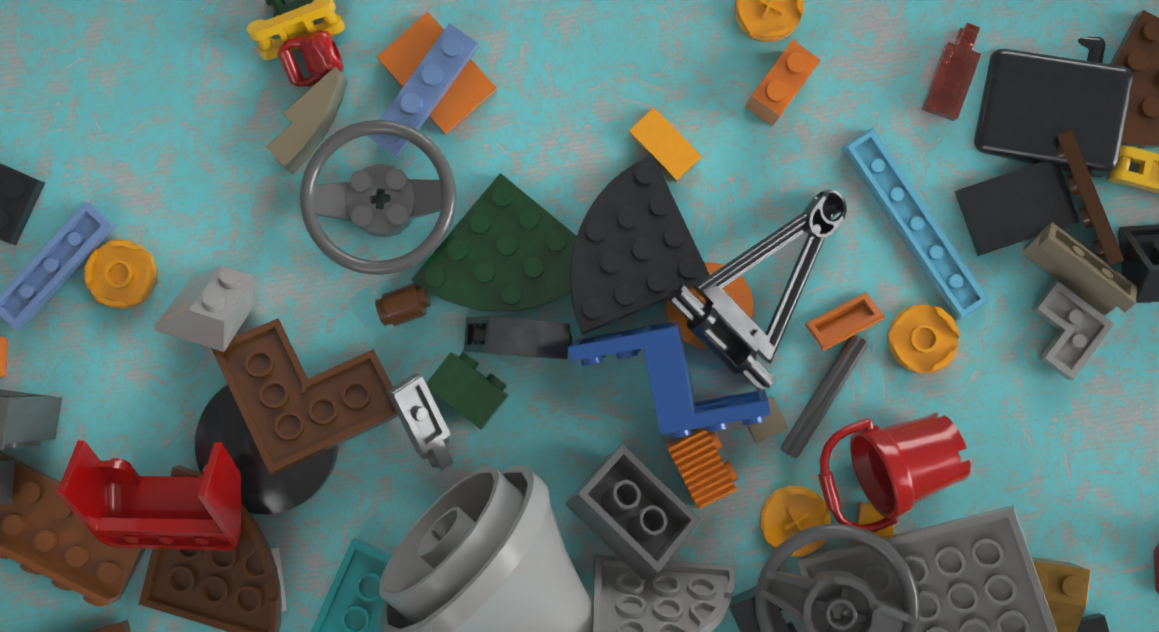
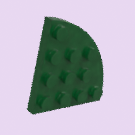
[411,173,577,312]

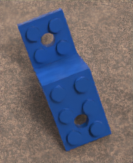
[568,320,771,438]

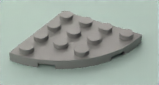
[592,555,736,632]

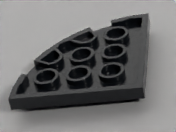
[570,155,710,335]

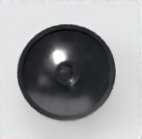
[195,385,338,514]

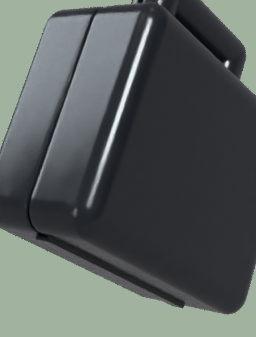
[974,37,1134,177]

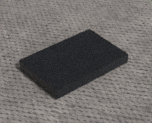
[955,162,1080,256]

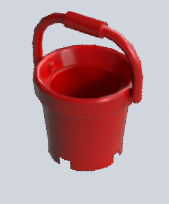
[818,413,971,532]

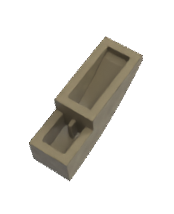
[266,66,347,174]

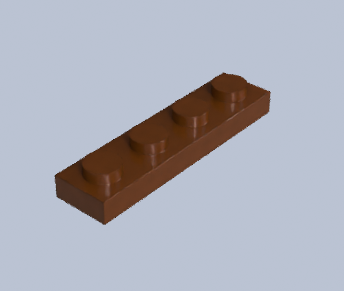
[1056,129,1124,265]

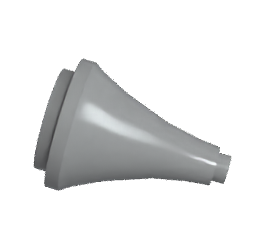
[379,465,593,632]

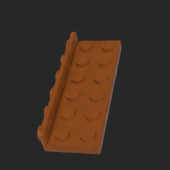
[0,451,146,607]

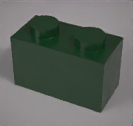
[426,351,509,430]

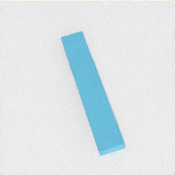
[842,128,990,320]

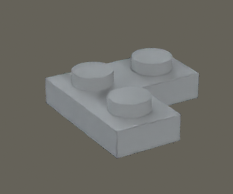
[1032,281,1115,380]

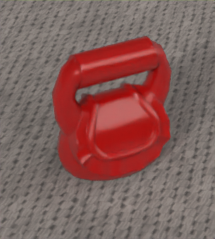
[277,30,344,87]

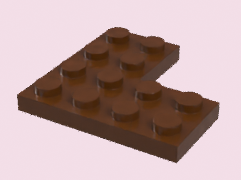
[211,318,398,476]

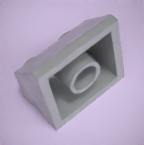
[155,266,255,352]

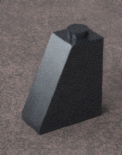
[464,315,573,359]

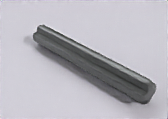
[781,335,868,459]

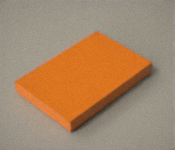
[377,12,497,135]

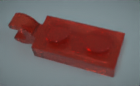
[921,23,981,121]

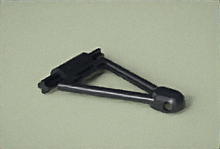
[668,190,847,390]

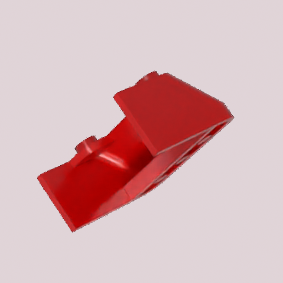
[56,440,241,551]

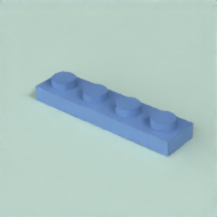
[368,23,480,158]
[0,201,117,330]

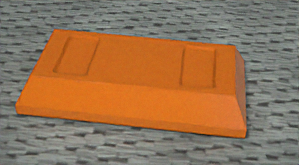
[805,292,885,351]

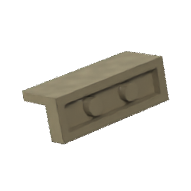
[1023,222,1137,315]

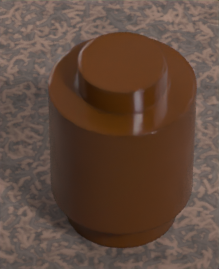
[375,283,430,327]

